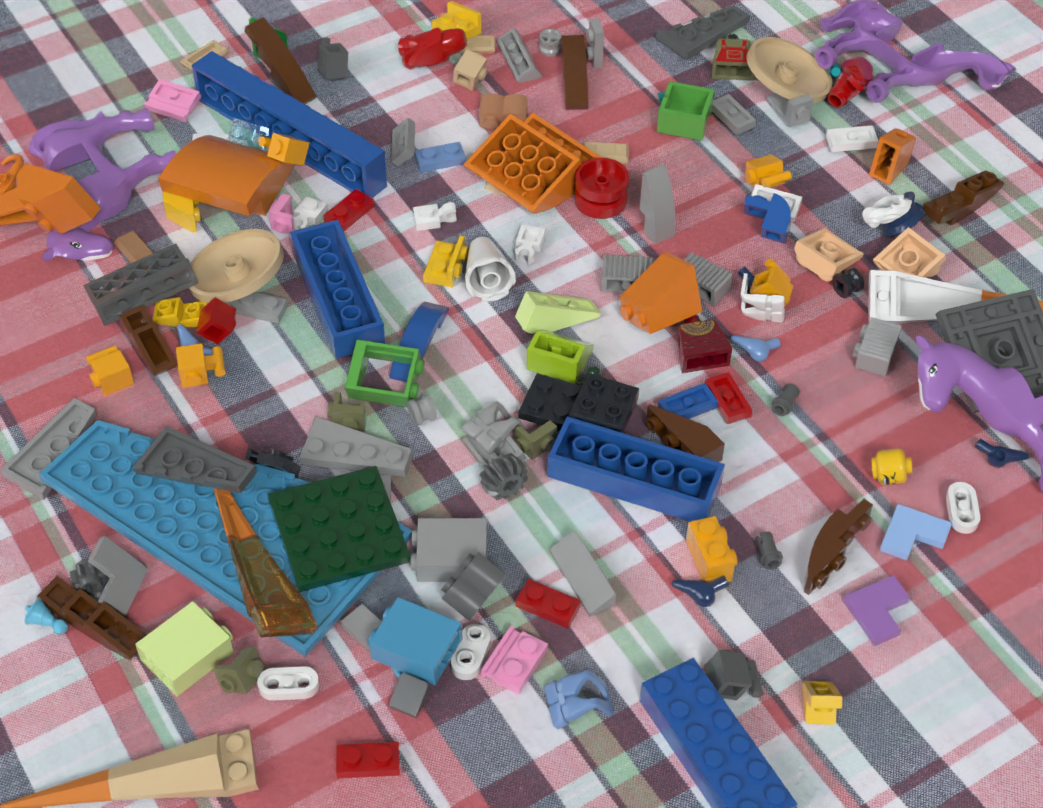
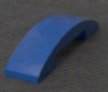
[390,302,449,382]

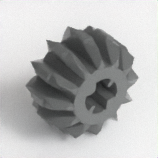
[479,453,528,500]

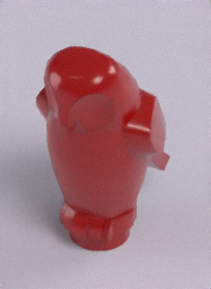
[398,27,467,70]
[827,57,874,108]

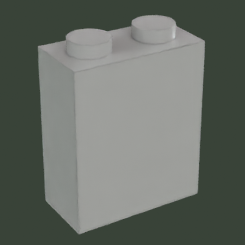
[411,518,487,582]

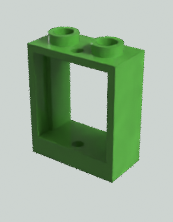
[345,340,425,407]

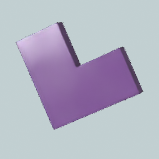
[843,575,910,646]

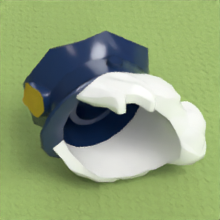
[862,191,926,237]

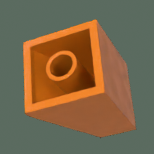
[619,252,703,334]

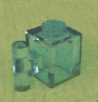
[227,118,272,150]

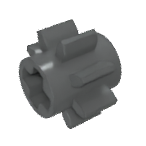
[70,559,108,595]

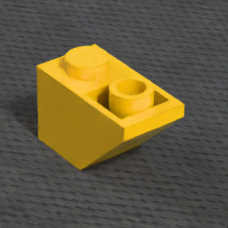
[163,191,201,233]

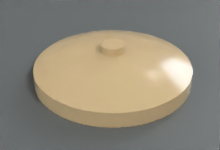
[746,37,833,104]
[189,229,284,303]

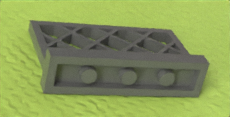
[83,243,199,326]

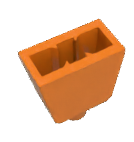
[869,128,916,185]

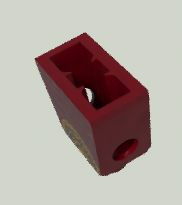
[677,314,732,373]

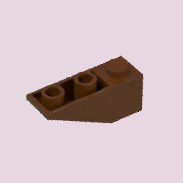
[646,405,725,462]

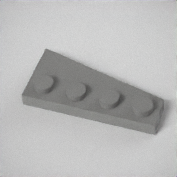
[0,398,97,500]
[300,416,413,477]

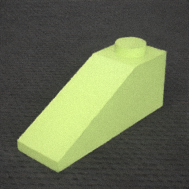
[515,291,601,334]

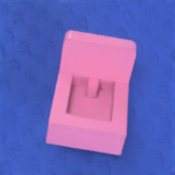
[269,193,295,235]

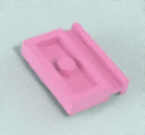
[144,79,201,122]
[481,626,548,695]

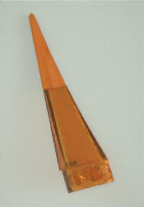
[214,488,317,638]

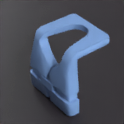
[544,670,614,729]

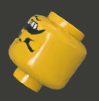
[872,449,913,485]

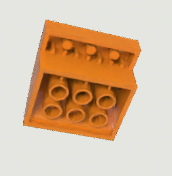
[463,112,602,214]
[158,135,295,217]

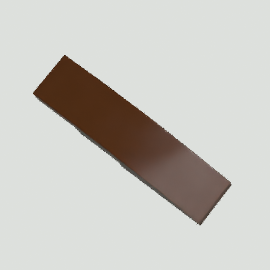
[244,17,316,104]
[561,35,589,110]
[37,576,147,661]

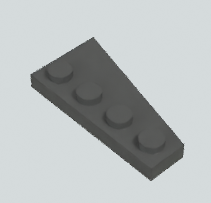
[133,426,257,493]

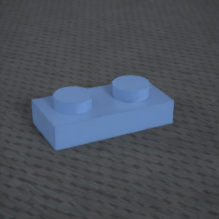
[414,142,466,173]

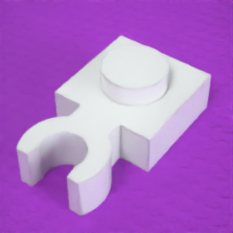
[293,196,328,229]
[515,224,546,264]

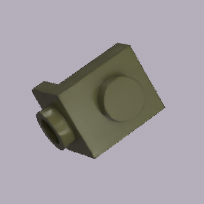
[327,392,367,432]
[514,420,557,460]
[213,647,266,694]

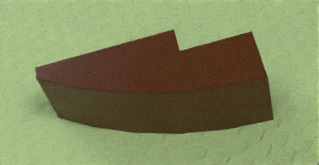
[119,305,178,377]

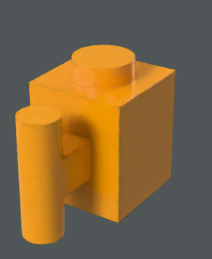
[258,133,310,166]
[745,154,792,188]
[750,258,794,306]
[176,343,226,388]
[85,345,134,396]

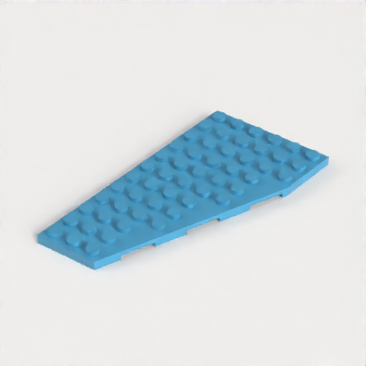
[39,420,412,657]

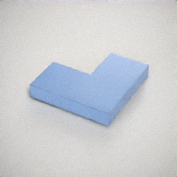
[880,504,952,561]

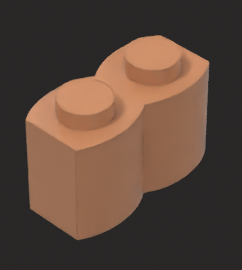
[479,94,528,130]

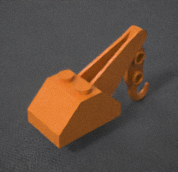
[0,154,101,234]

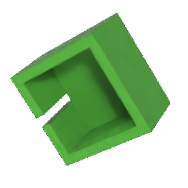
[657,81,715,141]

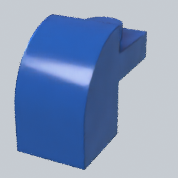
[744,193,791,244]

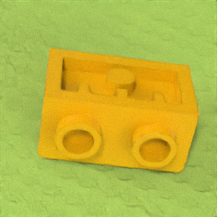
[432,1,482,40]
[423,235,469,288]

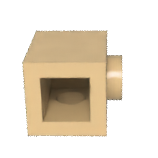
[453,49,488,91]

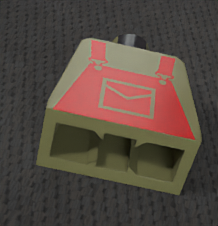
[711,34,755,81]

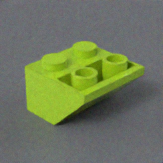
[527,330,594,384]

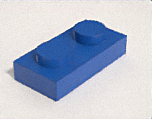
[658,383,718,419]

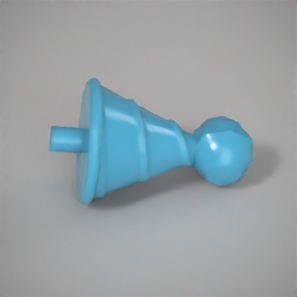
[24,598,69,635]

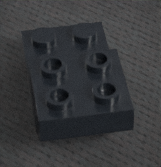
[518,373,639,433]

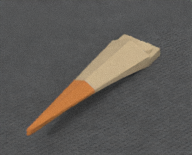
[0,729,259,808]

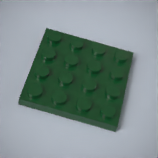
[268,466,411,593]

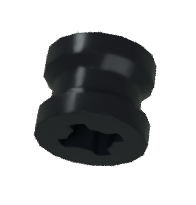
[832,267,864,298]

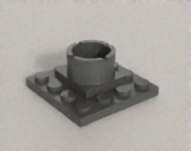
[935,289,1043,414]

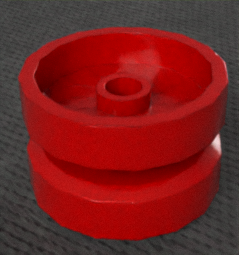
[575,158,629,219]

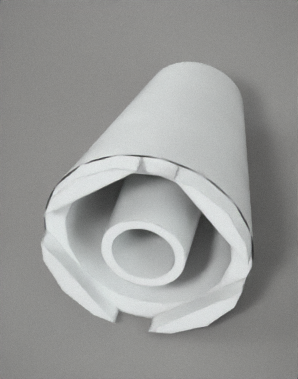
[465,237,516,302]

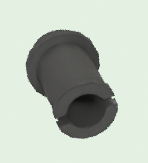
[772,383,800,416]
[755,532,783,569]

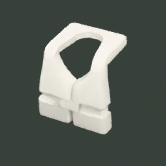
[741,273,785,323]

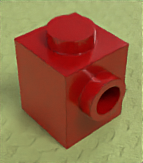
[196,297,236,345]

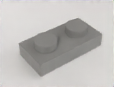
[585,18,604,69]
[712,94,756,135]
[391,118,415,167]
[230,292,288,324]

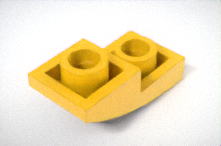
[152,297,208,327]

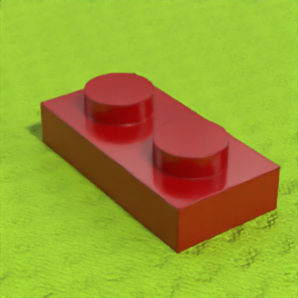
[323,189,375,232]
[705,372,753,424]
[516,579,581,629]
[336,742,400,779]

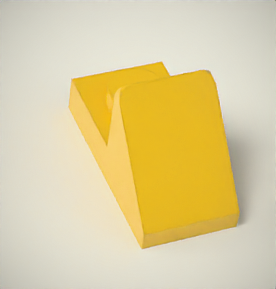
[802,681,842,725]

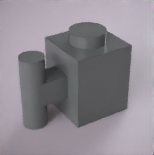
[318,37,348,81]
[704,650,763,700]

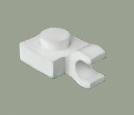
[413,202,457,231]

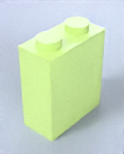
[136,601,234,697]

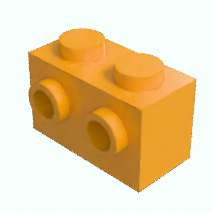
[686,516,737,582]

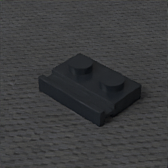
[245,448,301,477]

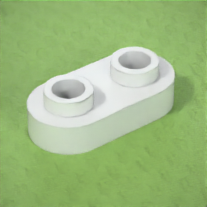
[946,482,980,534]
[451,624,491,680]
[257,666,319,700]

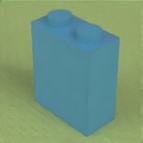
[368,597,463,686]

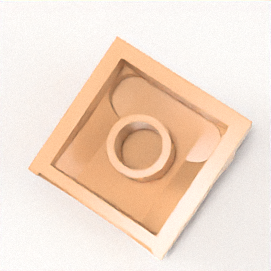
[873,227,946,278]
[794,228,864,282]

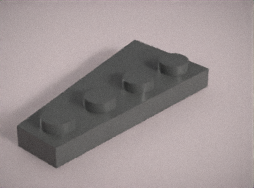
[656,5,750,60]

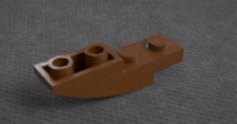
[923,170,1004,225]
[804,499,873,595]

